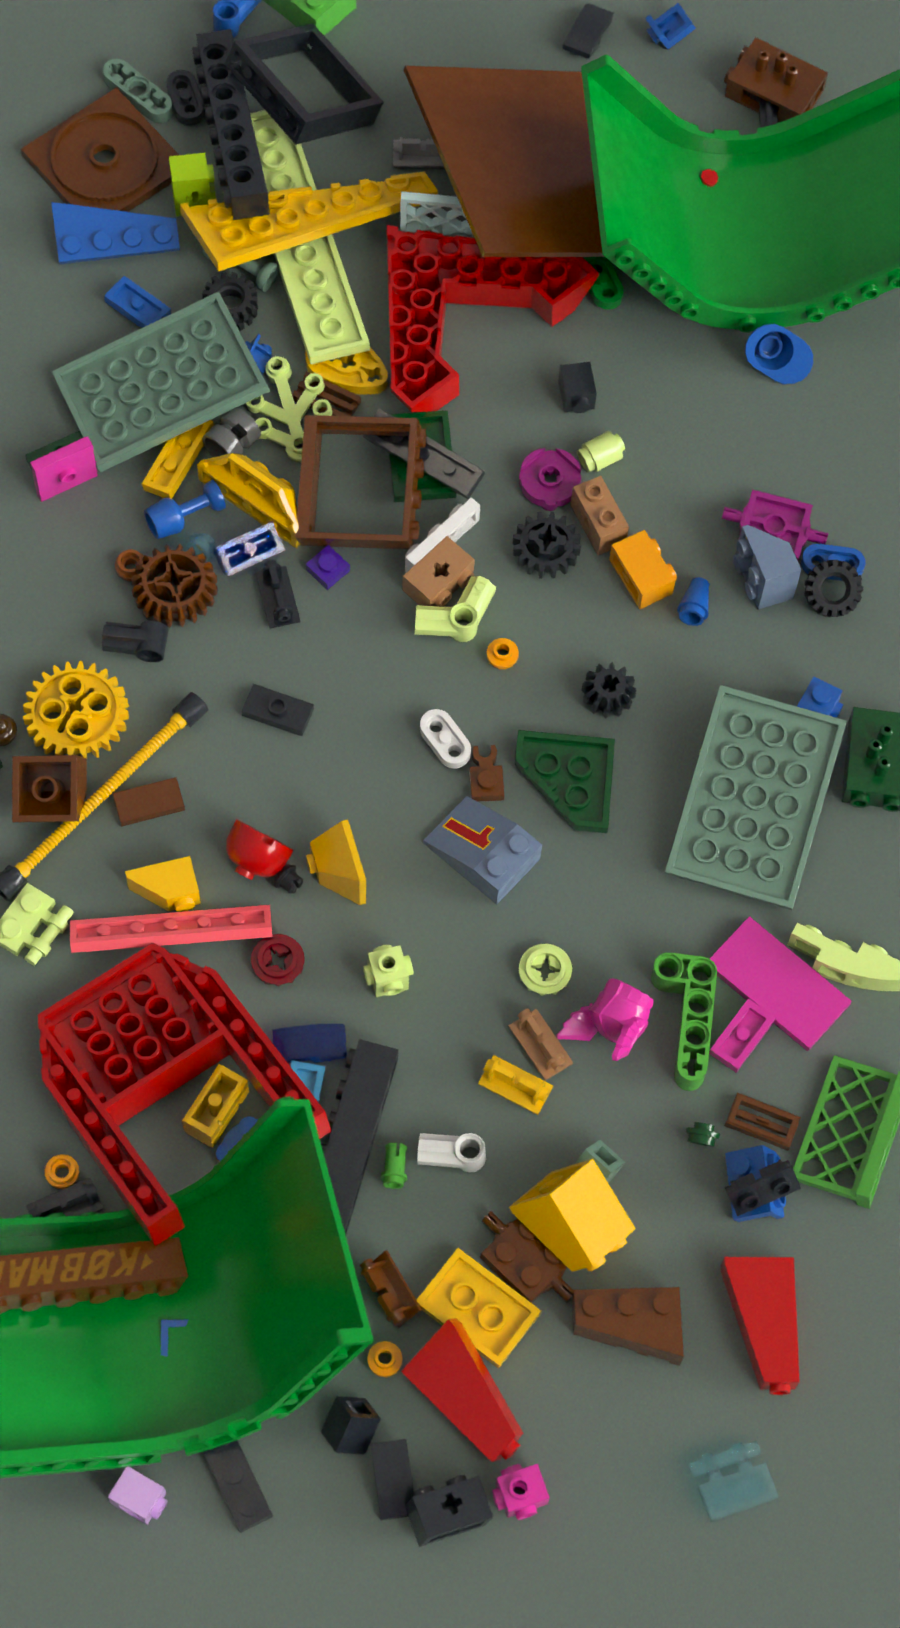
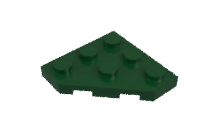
[515,730,615,833]

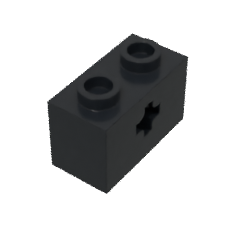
[405,1475,493,1547]

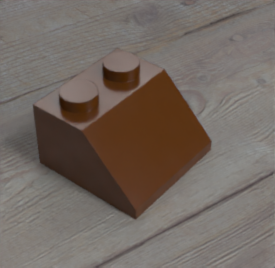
[12,755,87,823]

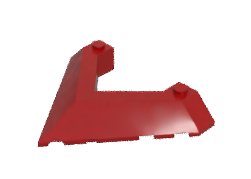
[387,225,599,412]

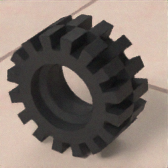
[202,272,258,330]
[804,560,863,617]

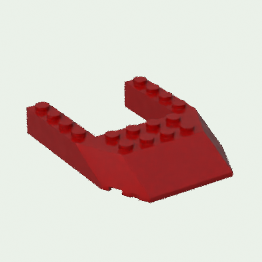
[38,943,331,1246]

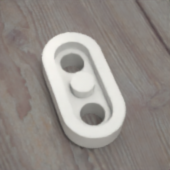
[420,709,471,768]

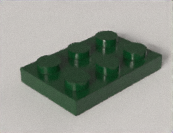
[389,410,457,502]

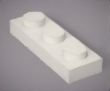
[405,498,480,573]

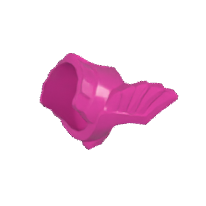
[556,978,654,1061]

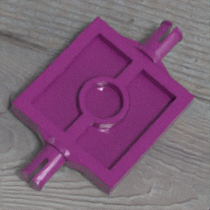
[722,489,828,561]

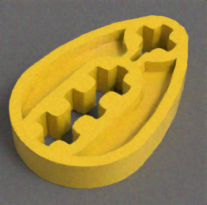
[305,347,388,395]

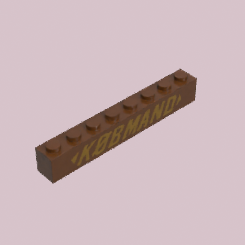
[0,1237,188,1314]

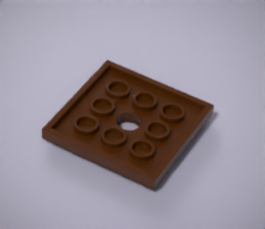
[21,87,179,212]

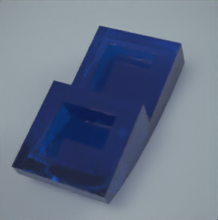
[272,1024,347,1064]

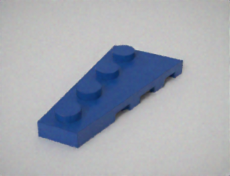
[51,202,180,264]

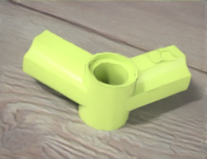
[415,576,496,642]

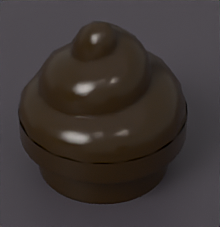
[0,714,17,746]

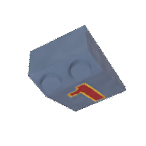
[423,796,542,905]

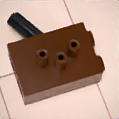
[724,37,828,128]

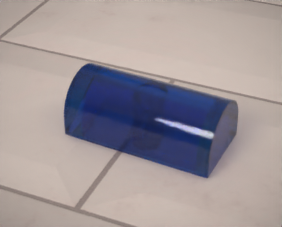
[213,521,285,576]

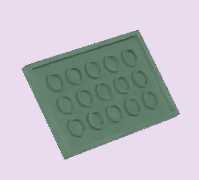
[52,291,269,473]
[665,685,847,910]

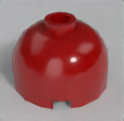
[226,819,294,880]

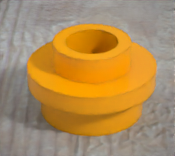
[487,638,519,670]
[44,1154,80,1189]
[367,1341,403,1377]

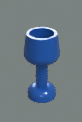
[144,480,226,539]

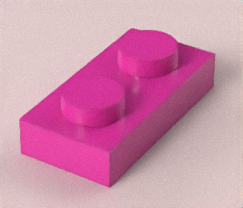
[709,998,776,1073]

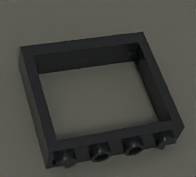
[225,23,384,145]

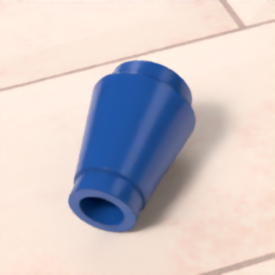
[677,577,710,626]

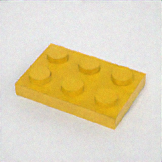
[417,1248,541,1369]

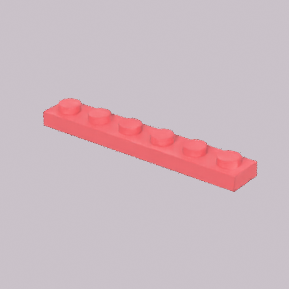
[70,905,272,953]

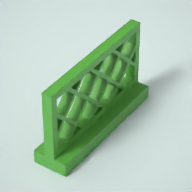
[793,1055,900,1209]

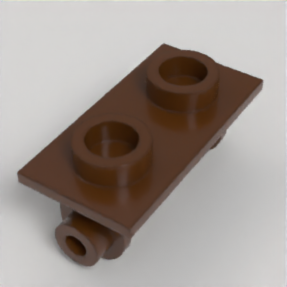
[360,1250,422,1328]

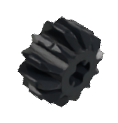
[581,662,637,719]

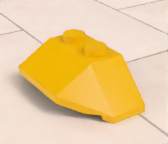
[197,453,300,548]

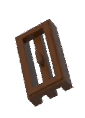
[292,371,361,416]
[724,1092,801,1151]

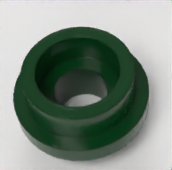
[686,1122,720,1147]

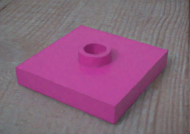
[31,436,98,502]

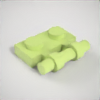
[0,883,74,966]

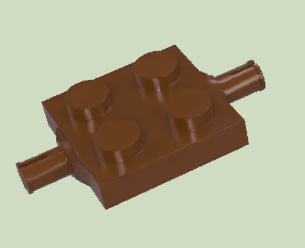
[480,1211,574,1303]

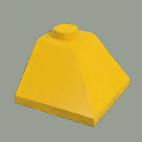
[305,819,366,905]

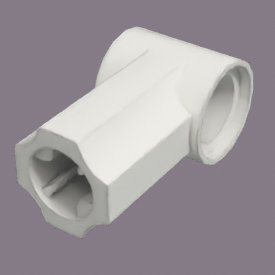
[417,1133,486,1173]

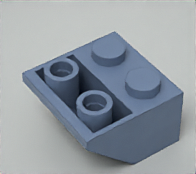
[733,525,801,610]

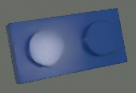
[104,276,171,328]

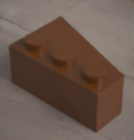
[571,1287,684,1366]

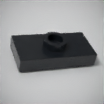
[242,684,314,736]

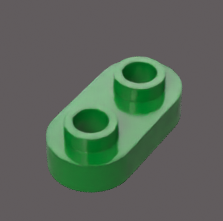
[584,257,624,310]

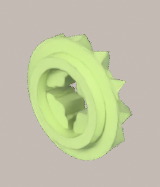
[519,944,572,996]

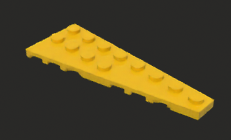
[180,171,438,271]

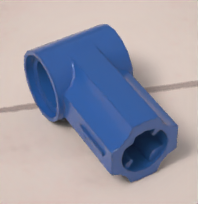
[213,0,261,38]

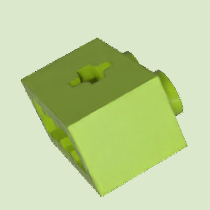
[169,153,216,217]

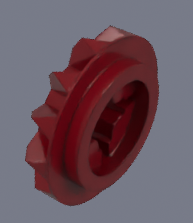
[251,934,305,987]

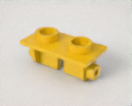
[478,1055,554,1115]

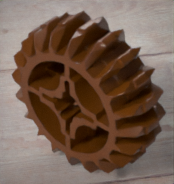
[131,543,218,628]

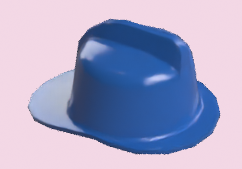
[745,324,813,384]

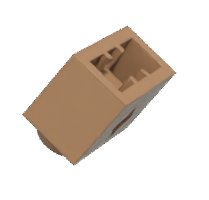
[571,476,629,555]
[402,536,475,607]

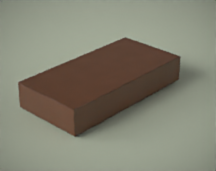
[113,777,185,827]

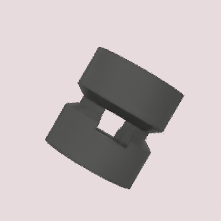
[202,407,261,457]

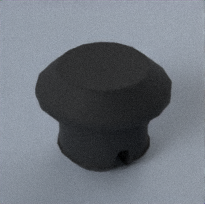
[274,865,303,894]

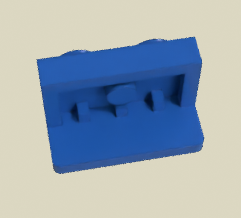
[725,1145,786,1222]

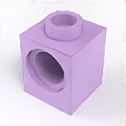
[108,1467,168,1525]

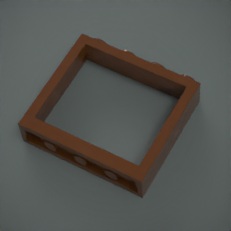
[295,415,426,549]

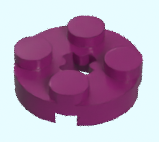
[519,448,582,511]

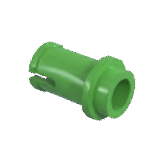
[380,1142,407,1189]

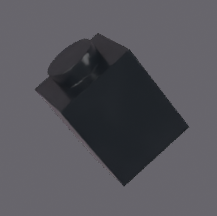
[558,362,597,413]

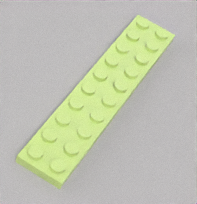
[250,110,370,364]

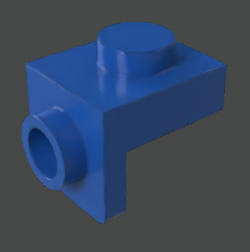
[645,3,696,49]

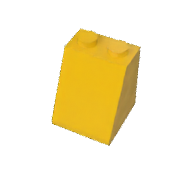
[509,1159,636,1272]

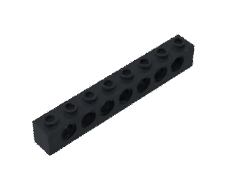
[192,29,270,220]

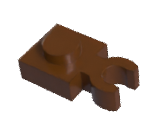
[469,745,504,802]

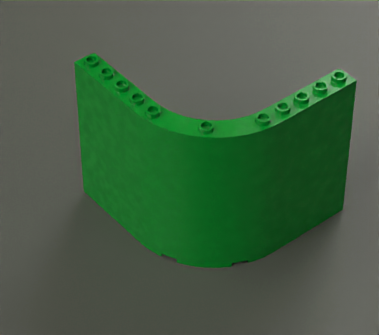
[581,55,900,333]
[0,1096,374,1478]

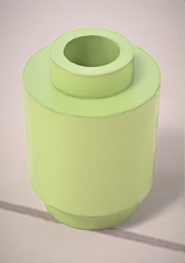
[577,431,625,473]

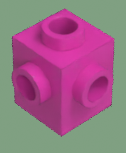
[492,1464,550,1520]

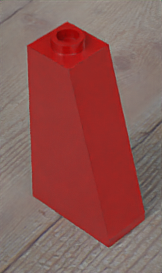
[721,1257,800,1395]
[401,1318,524,1462]

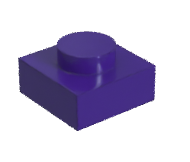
[305,545,350,590]

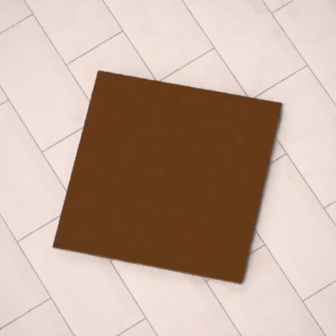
[403,65,605,257]

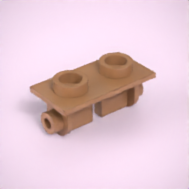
[508,1008,573,1081]

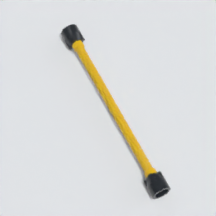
[0,692,208,901]

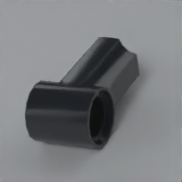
[102,621,169,663]

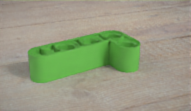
[651,952,717,1091]

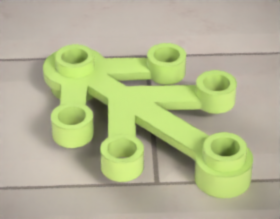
[246,356,333,463]

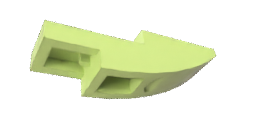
[787,922,900,991]

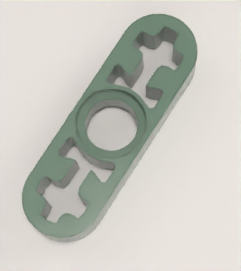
[103,59,173,123]

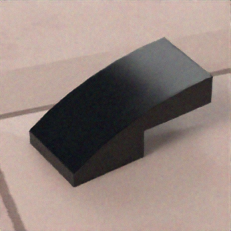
[562,3,614,59]
[371,1439,414,1521]

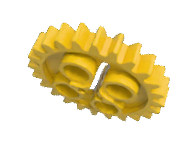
[23,661,129,759]

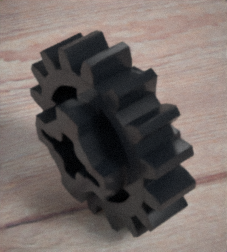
[512,512,581,579]

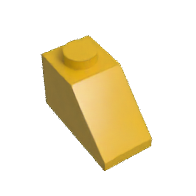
[125,856,201,912]

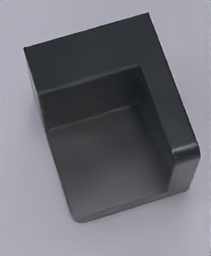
[322,1396,381,1454]

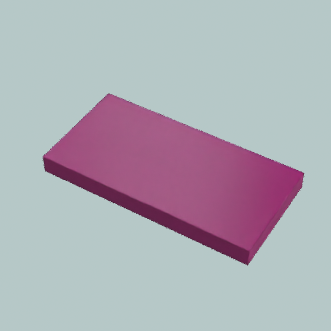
[710,916,852,1051]

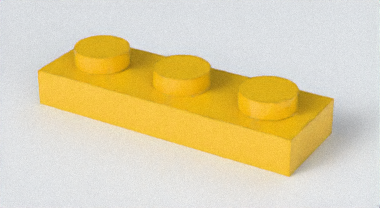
[142,420,214,499]

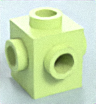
[363,945,414,997]

